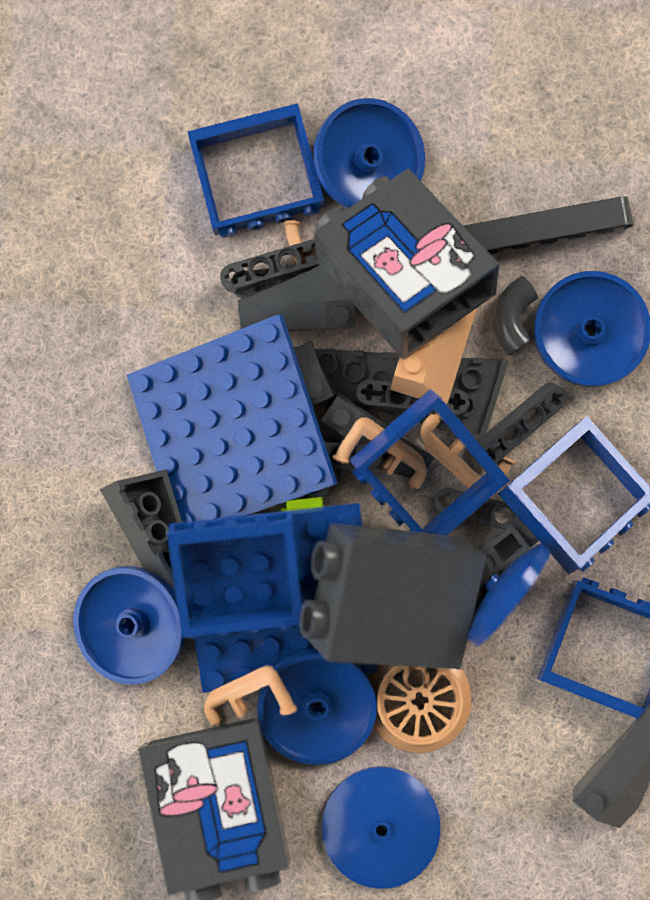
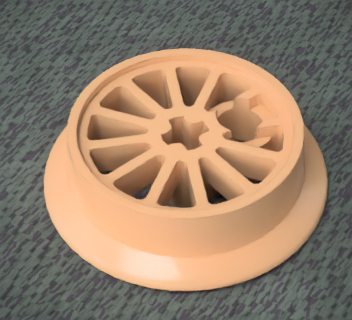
[370,664,472,753]

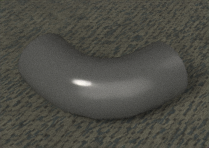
[492,276,538,355]

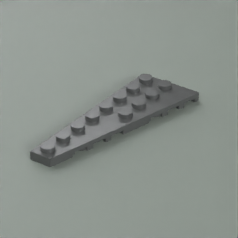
[293,346,509,441]

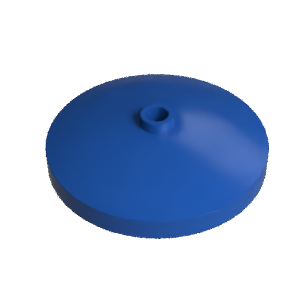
[314,98,425,209]
[533,271,650,387]
[467,543,551,647]
[73,566,186,685]
[257,649,377,765]
[322,766,441,889]

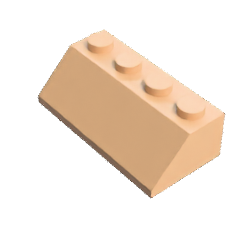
[390,308,477,405]

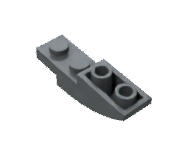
[479,519,539,588]

